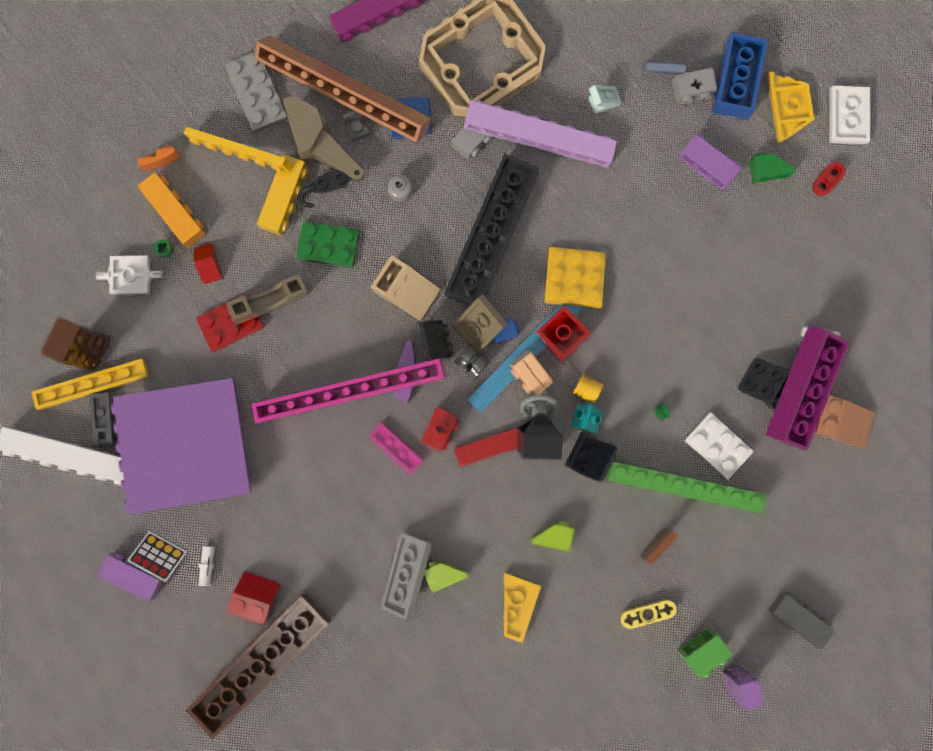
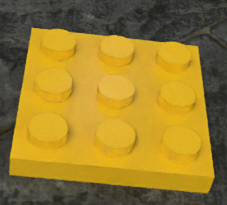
[544,247,606,309]

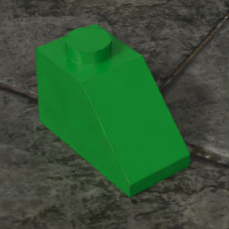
[749,152,796,184]

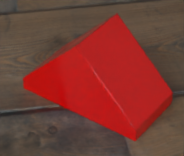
[193,243,223,284]

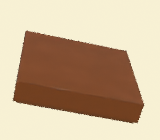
[639,528,678,565]

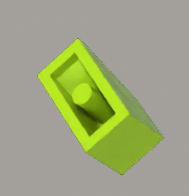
[530,521,574,552]
[424,560,468,593]

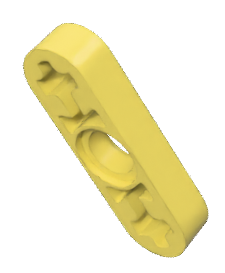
[620,599,676,629]

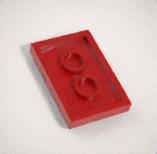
[196,293,265,353]

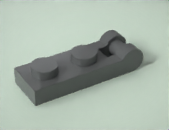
[89,393,116,448]

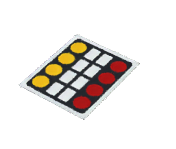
[127,531,187,582]

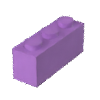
[678,134,741,190]
[96,552,164,602]
[722,665,765,710]

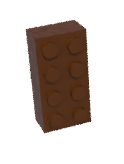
[40,317,110,371]

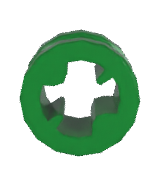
[154,240,174,258]
[653,402,671,422]

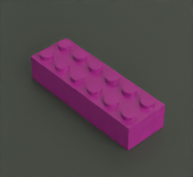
[765,326,850,451]

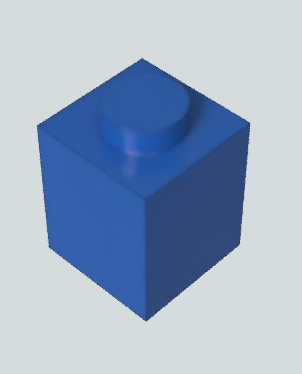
[494,317,520,345]

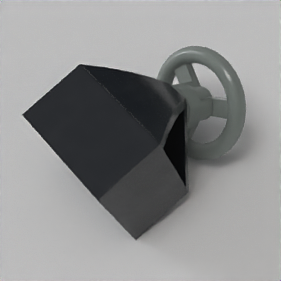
[517,394,563,460]

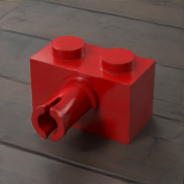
[421,407,460,452]

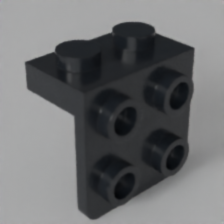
[738,358,790,411]
[564,431,618,483]

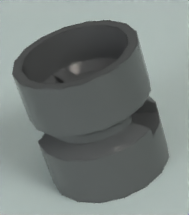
[454,344,490,380]

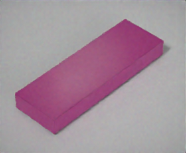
[369,422,424,475]

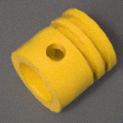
[572,374,604,404]

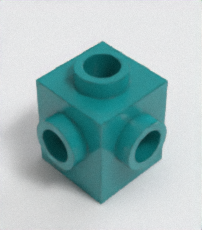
[571,402,603,434]

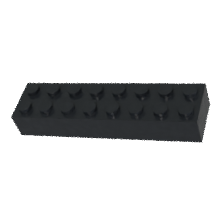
[444,153,539,307]

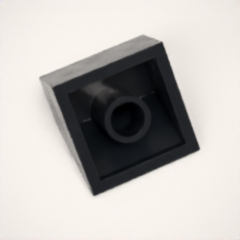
[419,320,454,361]

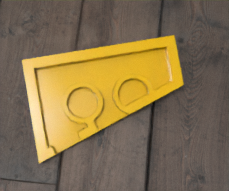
[504,572,541,643]

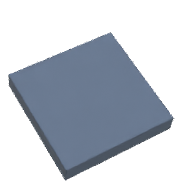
[641,62,686,75]

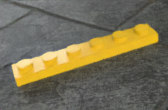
[184,127,292,172]
[31,359,149,410]

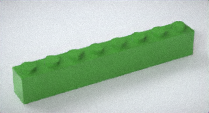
[605,461,767,514]

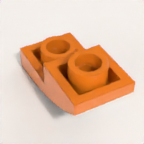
[137,146,181,171]

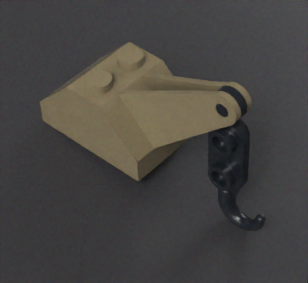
[283,96,365,208]

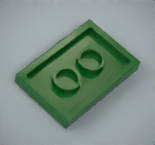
[296,221,359,268]

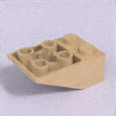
[371,255,441,321]

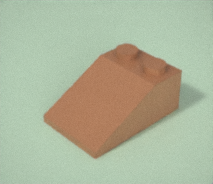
[814,395,875,449]

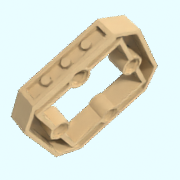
[419,0,546,117]

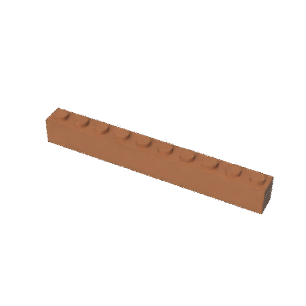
[254,35,431,143]

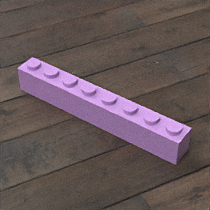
[463,100,617,167]

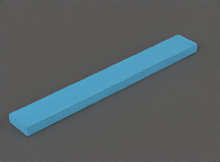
[467,305,584,413]

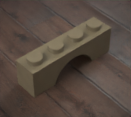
[226,274,307,325]

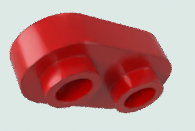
[812,162,846,196]

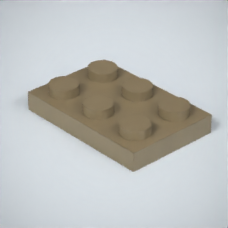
[453,294,508,354]

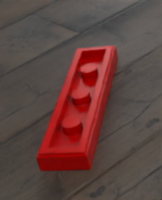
[454,428,518,467]

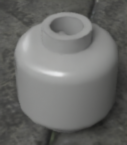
[387,174,412,202]

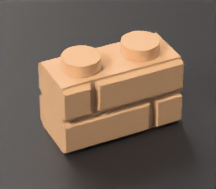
[509,350,554,395]

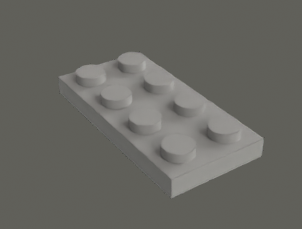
[224,51,288,133]
[380,533,432,621]

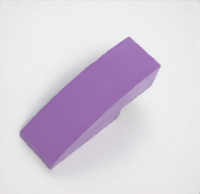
[393,341,415,404]

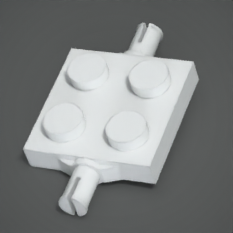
[96,255,163,295]

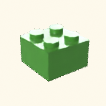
[677,628,732,678]

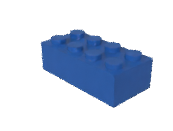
[711,32,768,120]

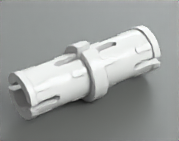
[198,545,215,586]

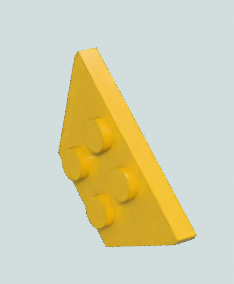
[767,71,814,144]

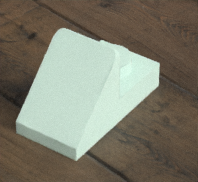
[589,85,622,113]

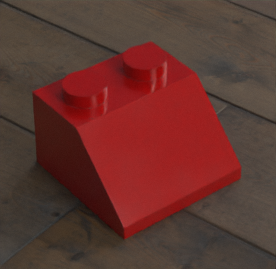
[536,306,591,364]
[226,571,281,624]

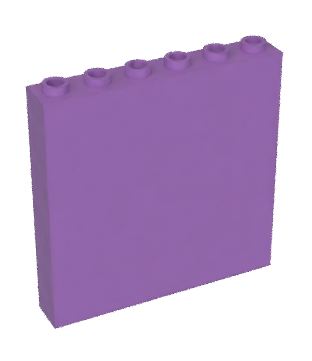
[111,378,252,515]

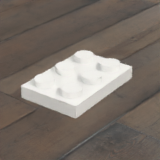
[829,86,870,144]
[683,412,754,480]

